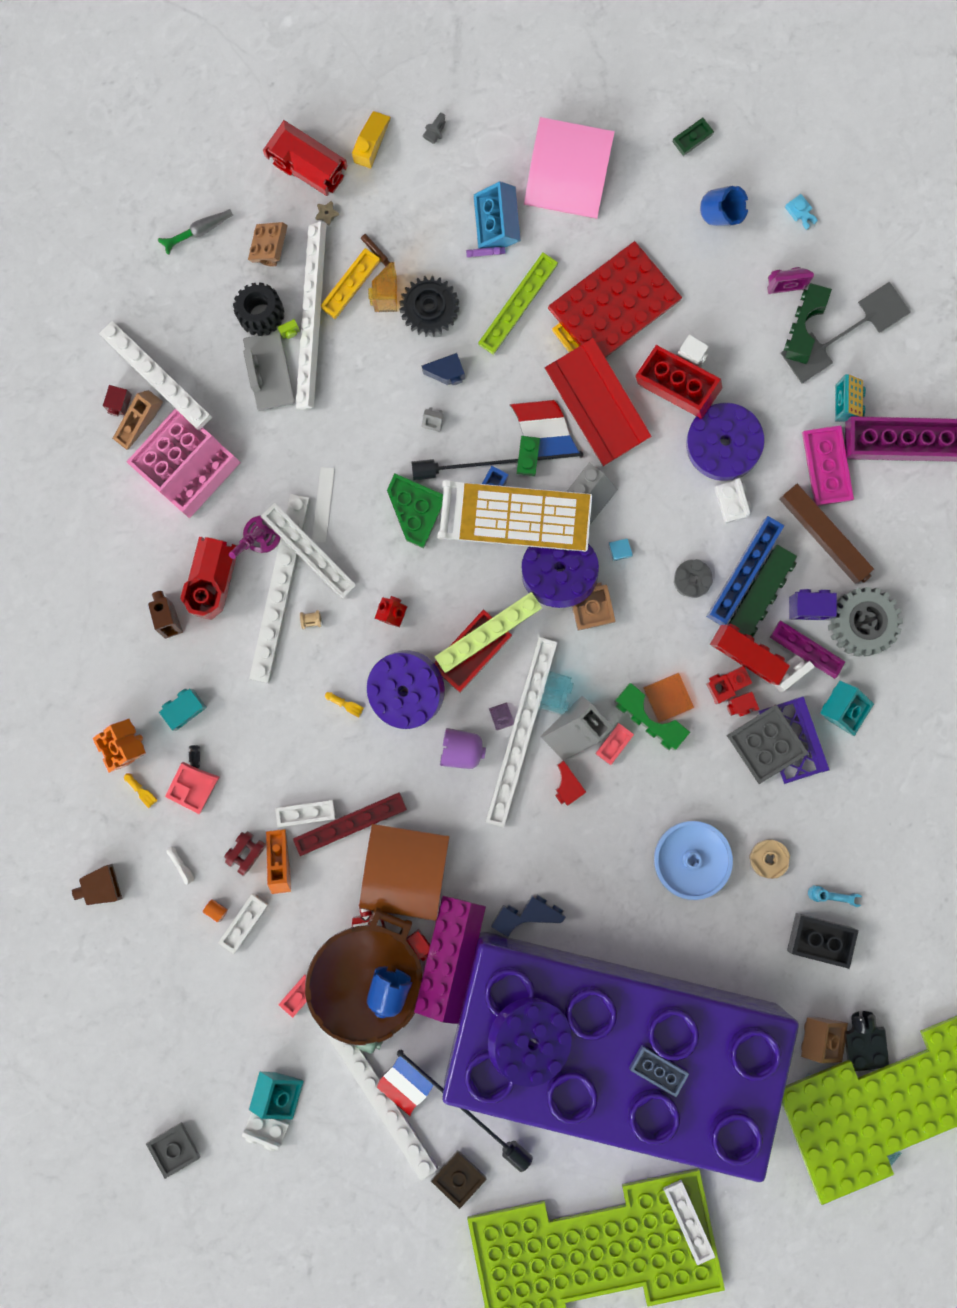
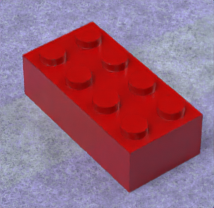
[434,609,512,693]

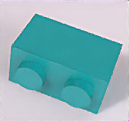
[159,688,207,731]

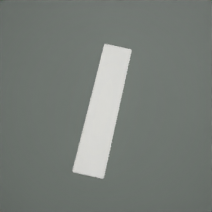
[312,467,335,543]

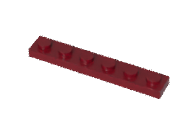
[293,792,407,856]

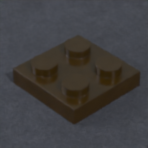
[431,1150,487,1209]

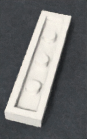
[663,1180,715,1265]

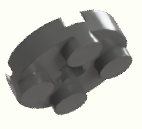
[674,559,713,598]

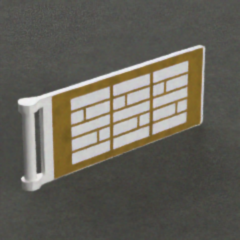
[437,480,592,552]

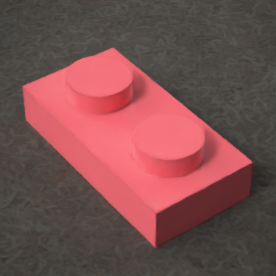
[595,723,634,765]
[278,974,306,1018]

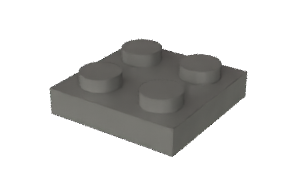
[146,1122,201,1179]

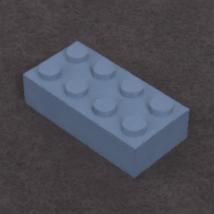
[629,1045,689,1097]

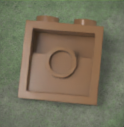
[571,583,616,631]

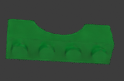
[614,683,690,750]

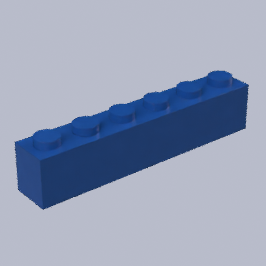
[706,516,785,625]

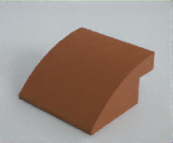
[359,824,449,921]

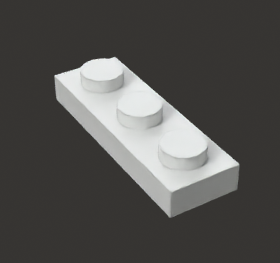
[275,800,336,827]
[218,894,268,954]

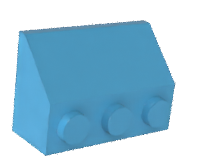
[473,181,521,249]

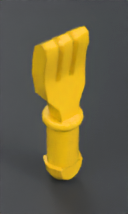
[325,692,364,718]
[124,773,157,808]

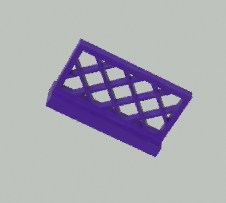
[759,696,830,784]

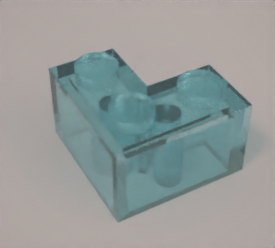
[538,671,574,715]

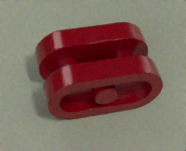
[224,831,266,876]

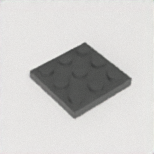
[727,704,809,784]

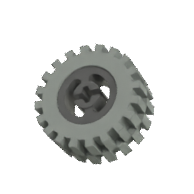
[828,587,903,656]

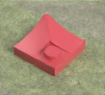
[165,762,220,814]

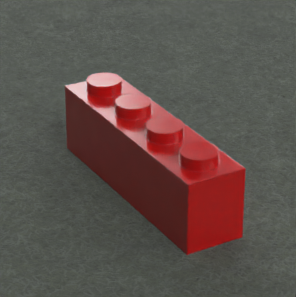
[709,624,790,685]

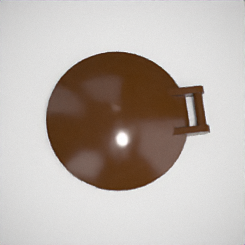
[305,907,423,1045]

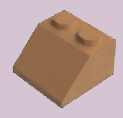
[801,1017,848,1063]

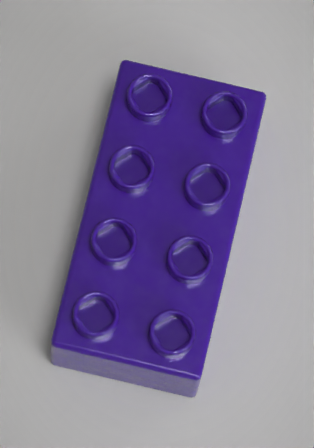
[442,932,799,1182]

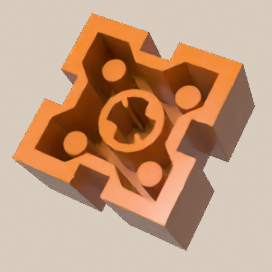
[92,719,146,773]

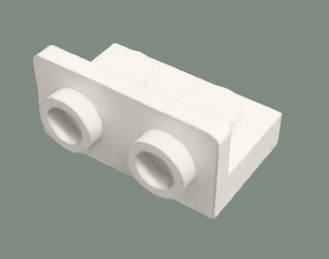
[715,478,752,523]
[774,655,814,692]
[242,1112,290,1151]

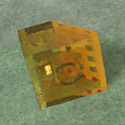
[368,262,397,312]

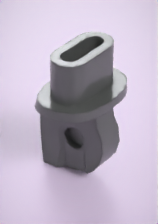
[423,112,446,144]

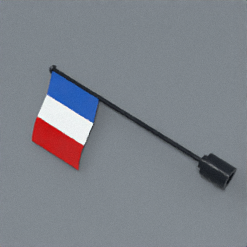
[411,400,583,480]
[377,1050,533,1172]

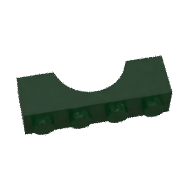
[784,283,832,364]

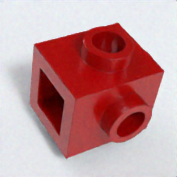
[374,596,408,628]

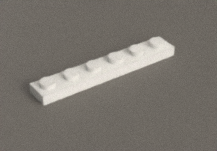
[261,503,356,599]

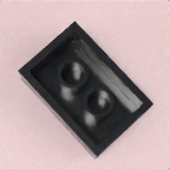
[787,913,859,969]

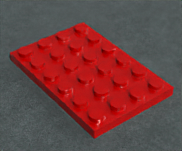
[548,241,682,358]

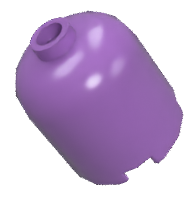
[440,728,486,769]

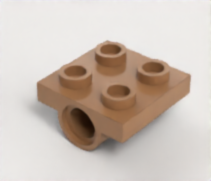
[248,222,288,267]

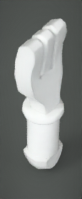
[167,847,194,884]

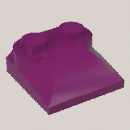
[767,267,814,294]

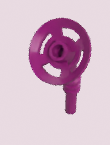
[229,515,281,559]

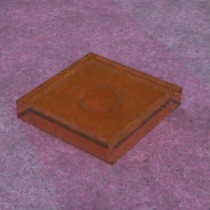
[643,673,694,723]

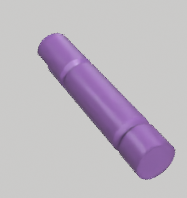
[466,247,505,257]

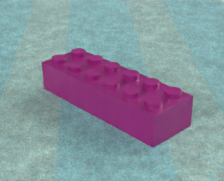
[845,416,957,462]
[414,896,486,1024]

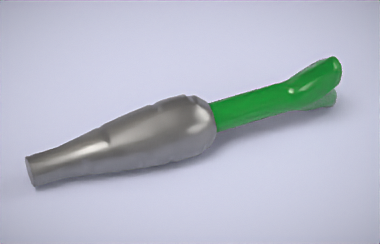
[158,209,233,255]

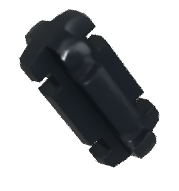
[189,745,200,768]

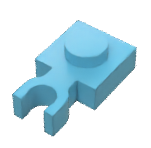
[785,194,818,230]

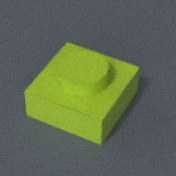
[278,319,300,339]

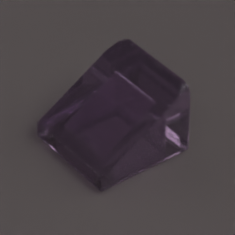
[489,702,514,730]

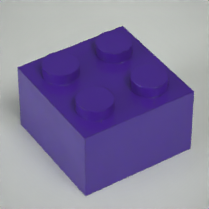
[789,589,837,620]

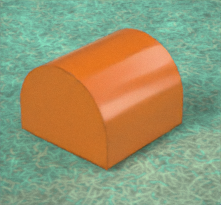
[203,899,228,922]

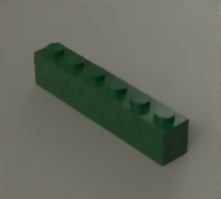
[728,544,797,637]

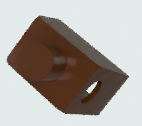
[148,591,183,639]
[72,864,123,905]

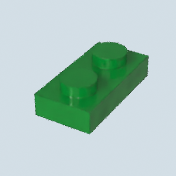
[516,436,540,476]

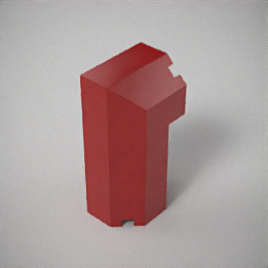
[263,120,348,196]
[180,537,237,620]

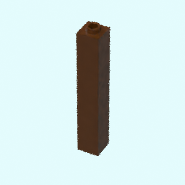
[779,483,874,584]

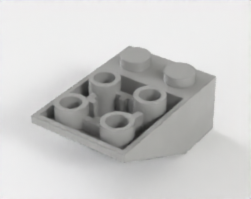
[540,696,613,761]

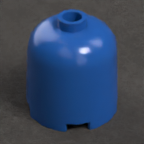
[700,186,748,226]
[367,966,412,1018]

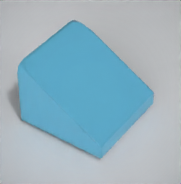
[609,539,633,561]

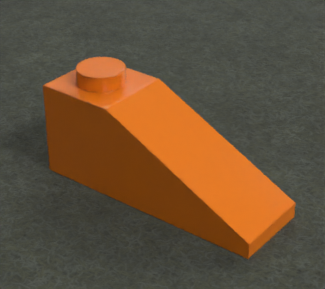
[266,829,291,894]

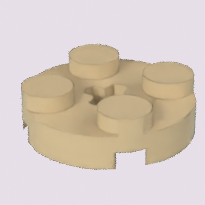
[749,839,790,879]

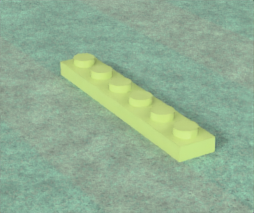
[435,592,542,673]

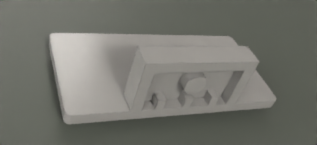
[243,331,295,411]

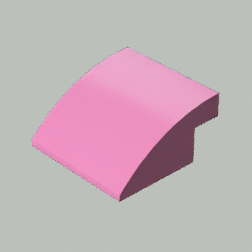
[524,117,615,219]
[126,409,241,518]

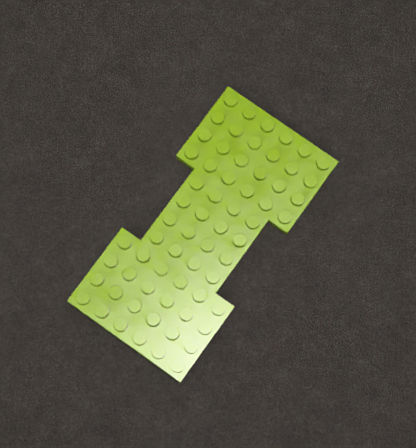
[782,1016,957,1205]
[467,1168,725,1308]

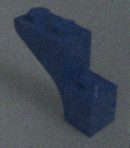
[491,894,566,937]

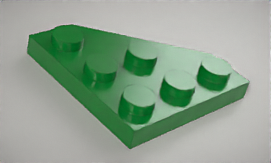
[387,473,443,549]

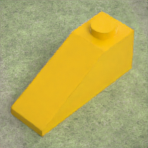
[352,111,391,169]

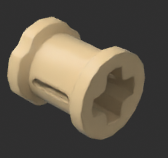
[300,610,322,629]

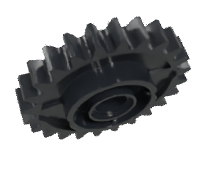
[399,276,459,337]

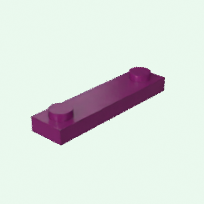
[769,620,845,679]

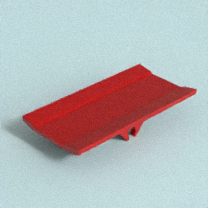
[544,338,652,466]

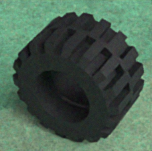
[233,282,285,336]

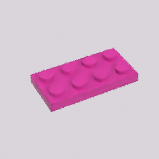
[802,425,854,506]

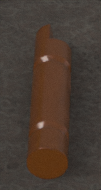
[361,234,390,267]

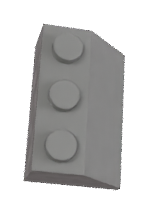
[566,462,618,524]

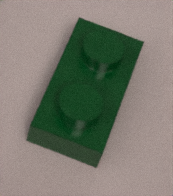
[672,117,714,156]

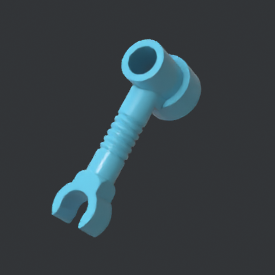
[808,885,862,907]

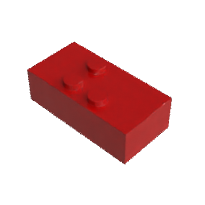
[635,345,723,419]

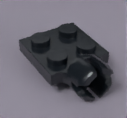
[844,1011,889,1071]

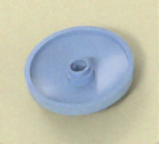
[654,821,733,900]

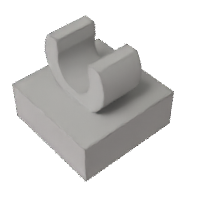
[422,407,444,432]

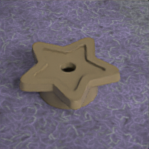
[315,201,339,225]

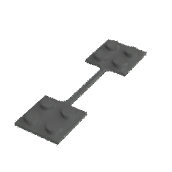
[781,282,910,384]

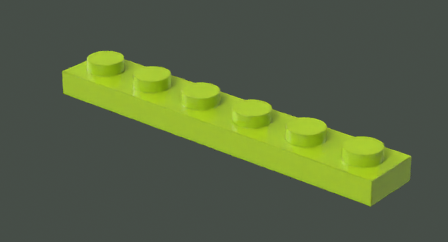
[478,252,558,355]

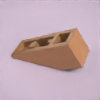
[112,390,163,450]

